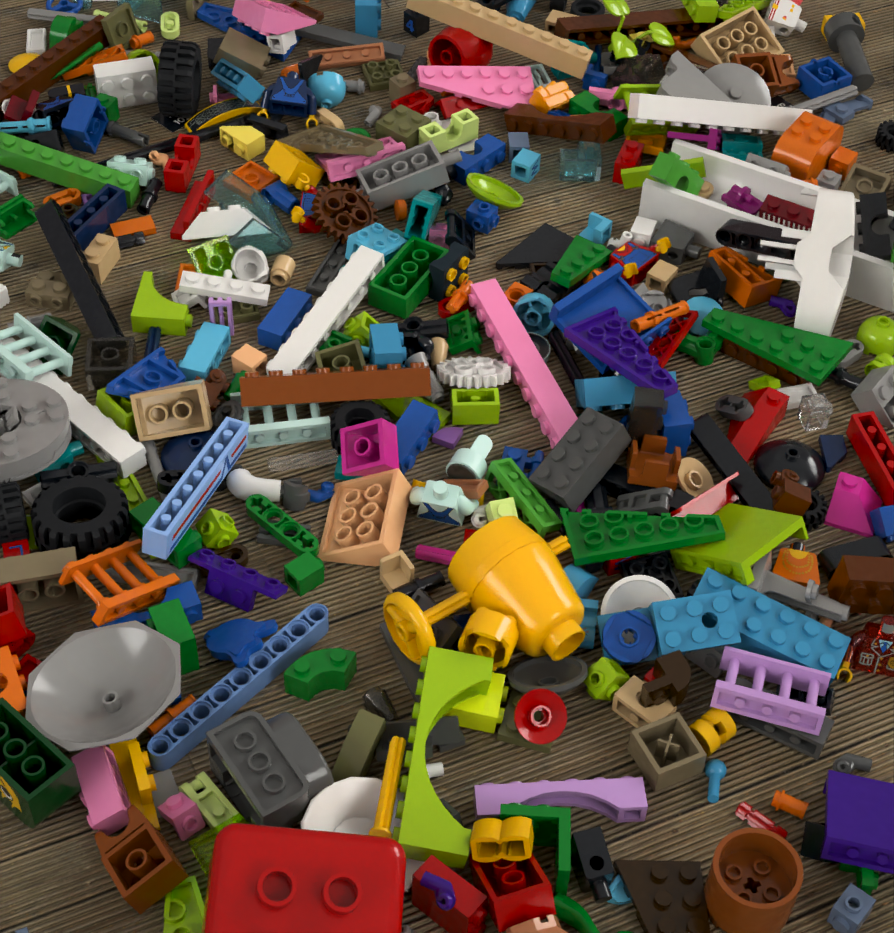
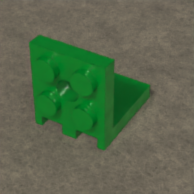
[499,802,571,897]

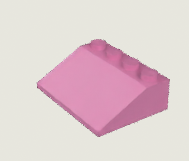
[232,0,317,36]

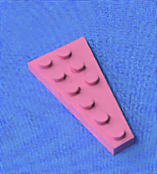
[417,65,535,109]

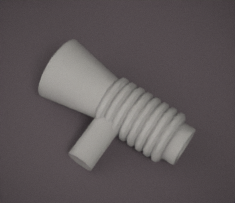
[405,352,445,404]

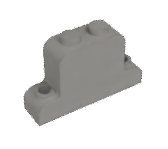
[656,50,733,125]

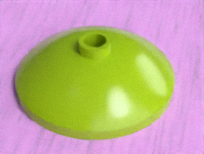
[466,173,524,210]

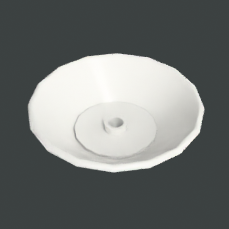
[301,777,424,892]

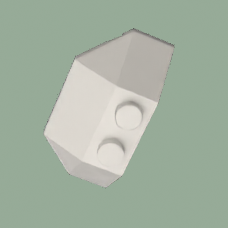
[182,205,271,240]

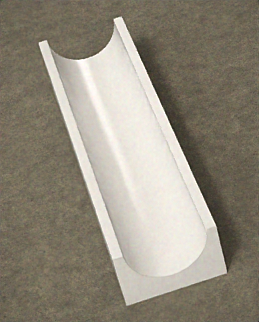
[638,138,894,313]

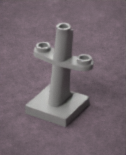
[747,550,850,623]

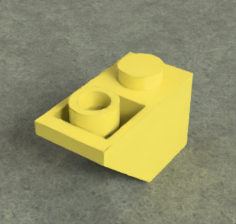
[219,126,266,161]

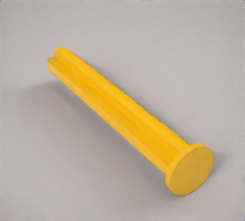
[368,736,406,838]

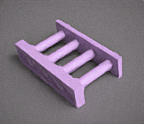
[710,645,832,736]

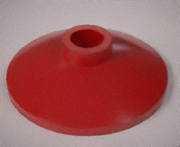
[514,689,567,744]

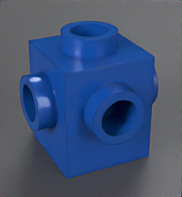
[466,199,500,235]

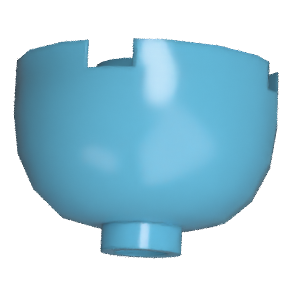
[307,71,346,109]
[513,292,554,336]

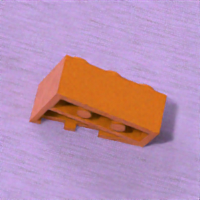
[708,246,783,308]

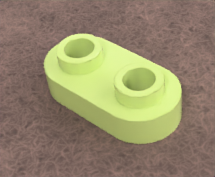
[160,11,180,40]

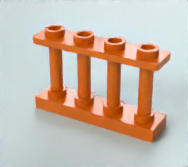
[58,539,181,627]

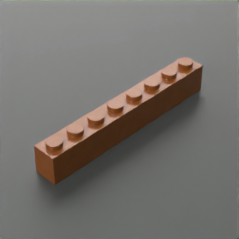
[239,362,431,407]

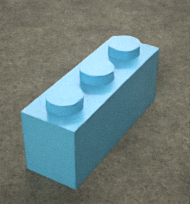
[177,321,231,381]

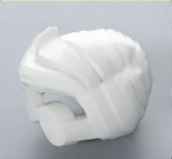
[231,245,270,284]

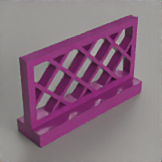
[667,128,723,151]

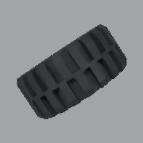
[157,40,202,119]
[30,475,132,560]

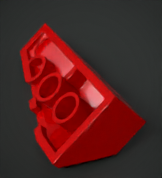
[727,387,790,464]

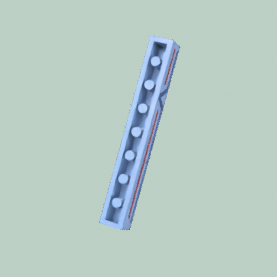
[142,417,249,560]

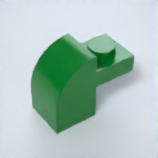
[49,15,83,48]

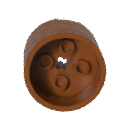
[704,828,804,933]

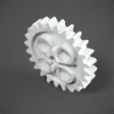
[437,356,511,389]

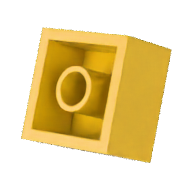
[263,140,325,191]

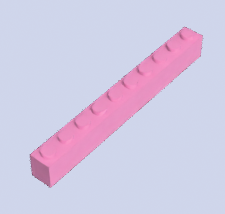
[468,278,578,449]

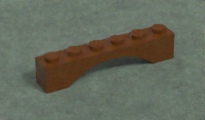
[504,103,617,144]

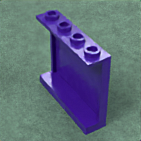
[820,770,894,874]

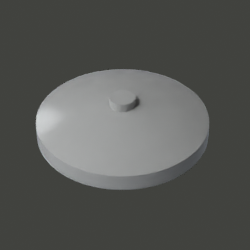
[703,63,771,135]

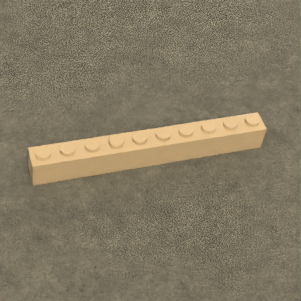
[406,0,594,80]

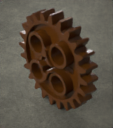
[311,182,379,245]

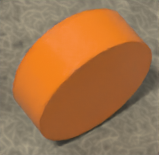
[394,199,407,221]

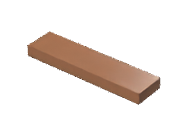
[308,42,385,70]

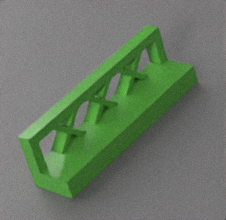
[484,457,563,538]

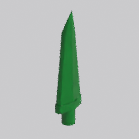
[51,42,103,80]

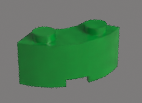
[284,648,357,702]

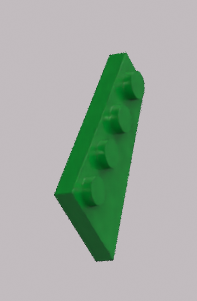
[550,235,613,288]

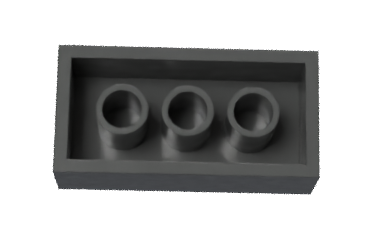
[528,407,632,512]

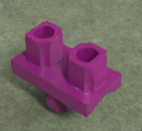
[721,184,763,216]

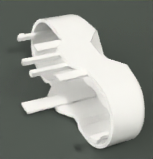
[757,187,855,337]

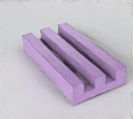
[208,297,234,336]

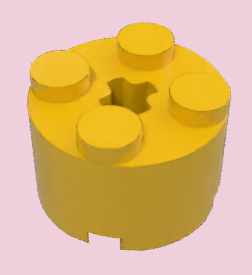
[458,607,519,671]

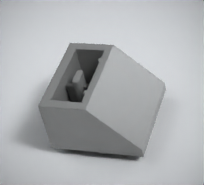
[850,365,894,428]

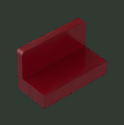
[4,89,40,128]

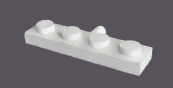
[179,269,271,306]

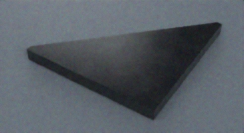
[495,223,609,270]

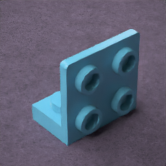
[345,222,407,260]

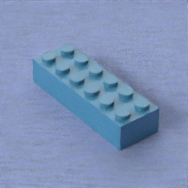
[693,567,852,688]

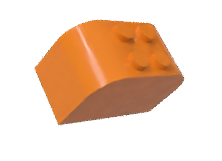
[771,111,844,180]

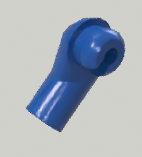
[308,481,335,503]

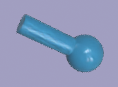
[704,759,727,803]

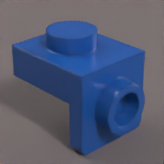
[582,63,608,90]

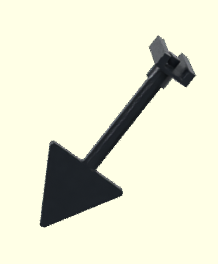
[248,54,323,141]

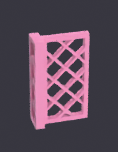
[315,136,406,182]

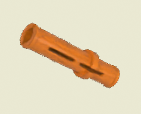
[630,300,689,333]

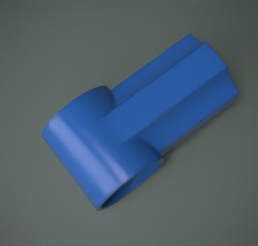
[261,180,301,215]

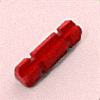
[735,801,788,839]

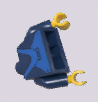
[257,71,318,129]

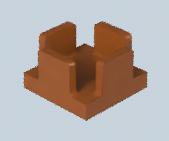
[626,434,681,491]

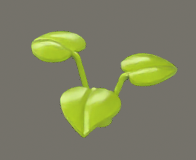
[603,0,675,60]

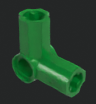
[670,330,724,366]

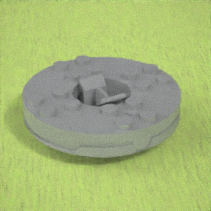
[0,377,72,484]

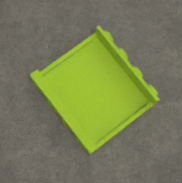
[670,503,809,585]

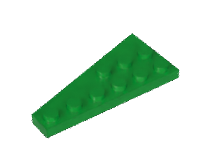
[701,308,854,386]
[560,508,725,566]

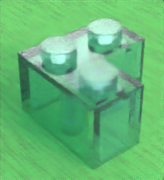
[558,141,602,182]

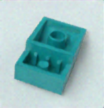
[720,133,763,161]

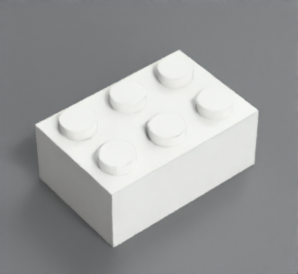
[93,56,158,108]

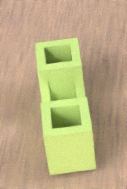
[418,108,479,153]

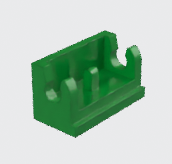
[0,194,38,240]

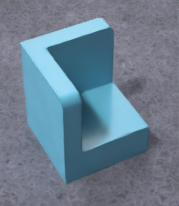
[579,212,613,245]

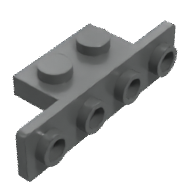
[348,716,460,763]

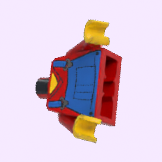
[291,173,326,234]
[607,237,672,287]

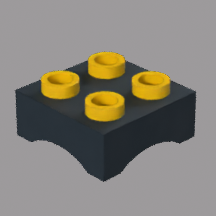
[428,241,470,302]

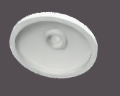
[600,575,676,644]

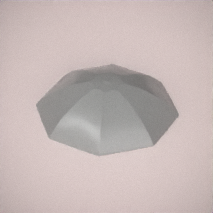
[25,620,181,752]

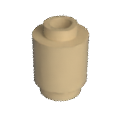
[269,255,296,287]

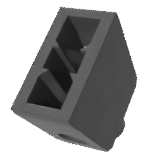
[649,219,702,265]

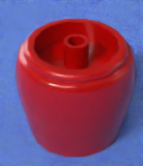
[428,25,493,66]

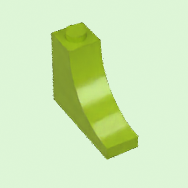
[130,271,193,336]

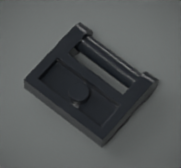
[445,209,476,261]

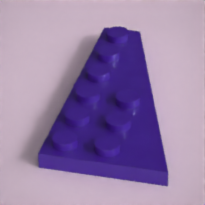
[564,307,678,401]

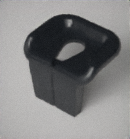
[668,256,727,307]

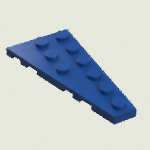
[197,2,302,62]

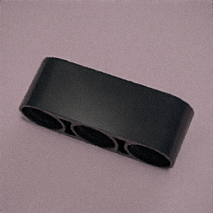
[817,536,893,580]

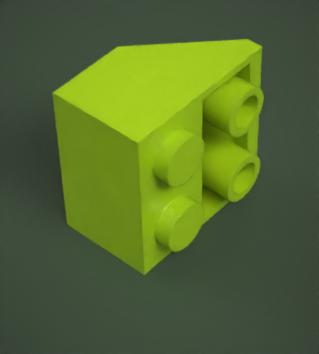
[449,388,500,425]

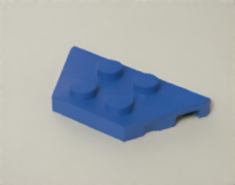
[105,346,186,398]

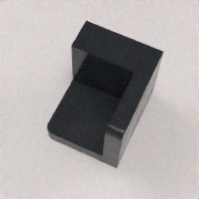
[801,821,839,863]

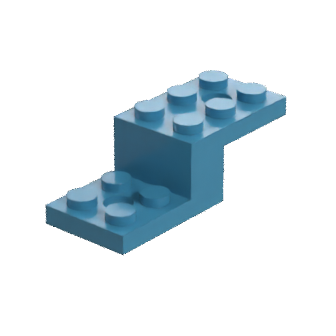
[596,590,741,666]

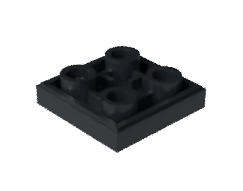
[618,551,684,598]

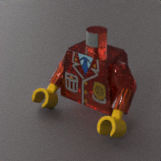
[835,615,894,683]

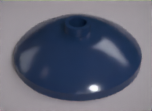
[161,430,215,471]

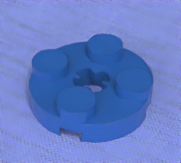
[602,610,656,665]

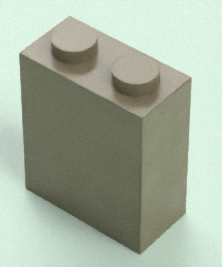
[213,27,271,80]

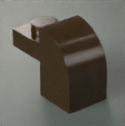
[640,650,691,708]

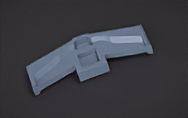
[819,94,873,125]

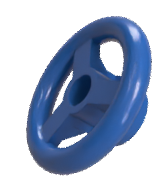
[46,0,83,13]

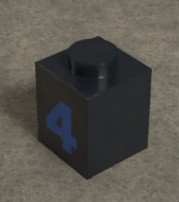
[404,9,430,38]

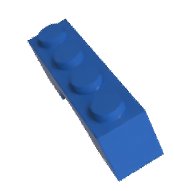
[90,580,203,628]

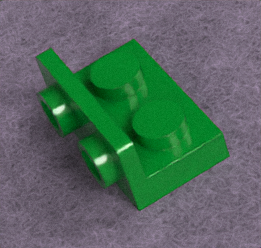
[445,309,483,355]

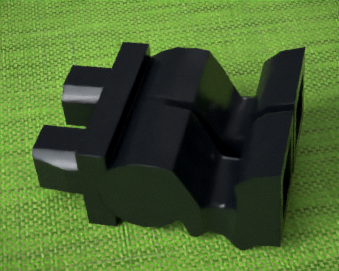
[520,261,583,304]

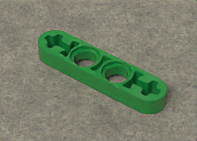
[245,494,319,558]

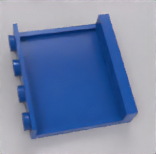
[549,263,673,375]

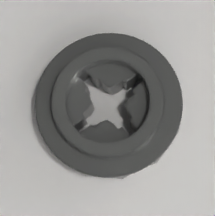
[212,400,244,431]

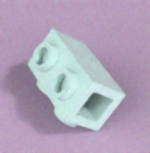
[107,155,155,186]

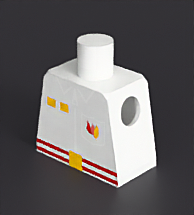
[764,0,807,37]

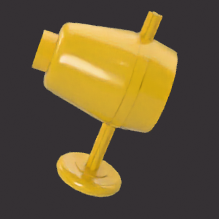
[383,516,586,665]

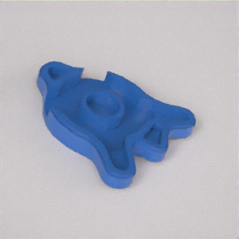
[204,618,278,668]

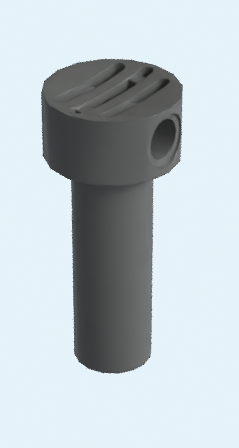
[824,12,874,91]

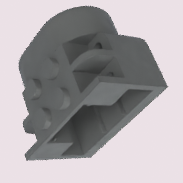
[206,711,334,828]

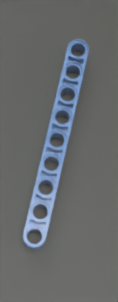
[147,603,329,771]

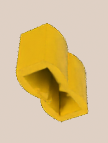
[470,816,534,863]

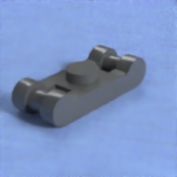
[615,487,674,515]

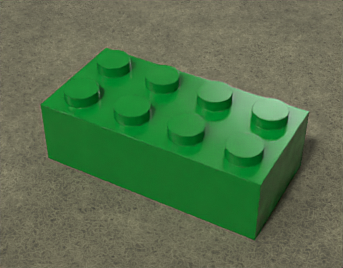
[368,235,449,319]

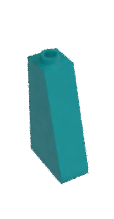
[403,190,443,240]

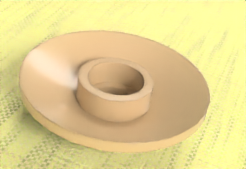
[677,457,714,497]

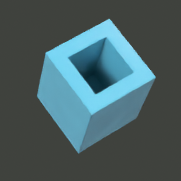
[511,148,541,183]

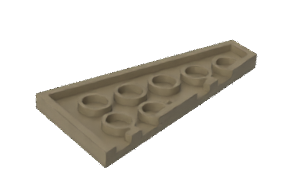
[271,123,384,157]

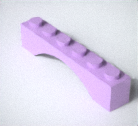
[473,776,648,823]

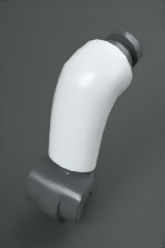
[226,464,310,511]

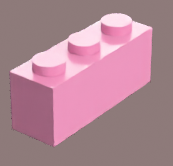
[71,745,131,836]

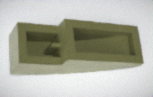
[332,708,387,782]

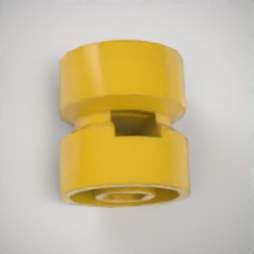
[689,707,737,757]

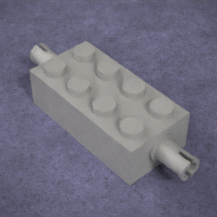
[355,140,463,210]

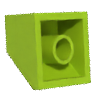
[95,387,138,436]

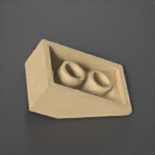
[130,379,213,442]

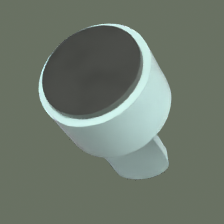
[446,435,493,479]

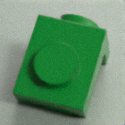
[839,862,879,895]

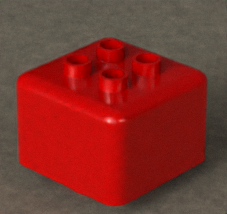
[202,823,406,933]

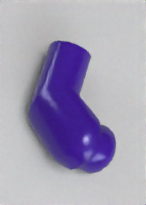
[769,295,797,317]
[420,871,456,911]

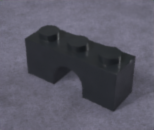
[856,192,891,260]

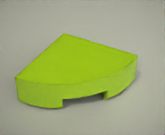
[748,374,781,390]

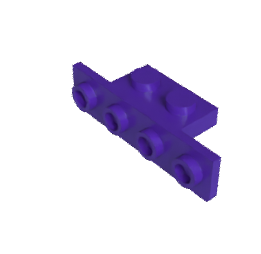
[188,549,288,612]

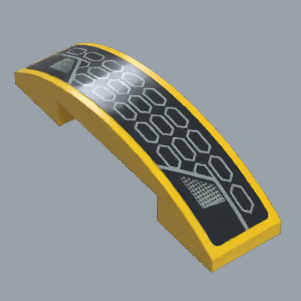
[185,98,262,133]

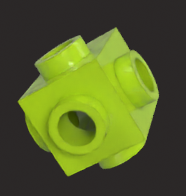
[343,311,380,347]
[195,508,239,549]
[583,657,630,701]

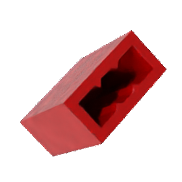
[412,855,488,933]

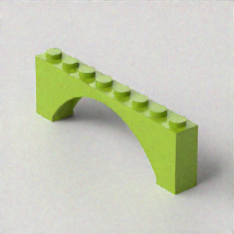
[392,646,494,869]

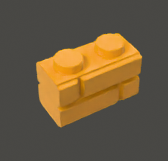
[529,81,575,114]

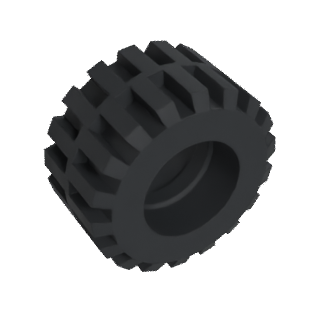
[330,400,390,455]
[0,481,30,548]

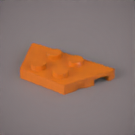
[62,44,128,81]

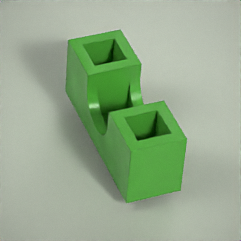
[649,151,704,195]

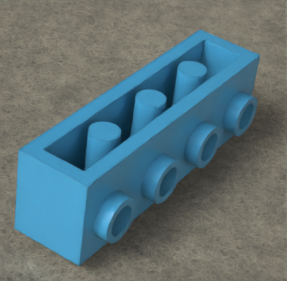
[210,58,265,104]

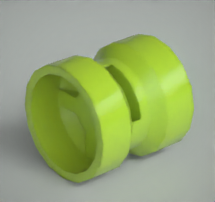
[864,353,894,376]

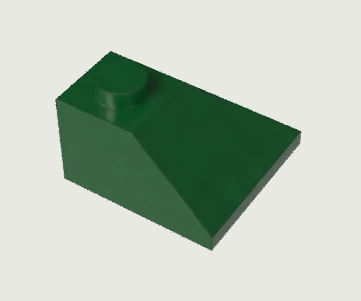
[29,315,81,376]

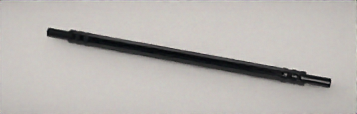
[51,109,274,188]

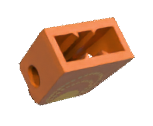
[772,542,820,587]

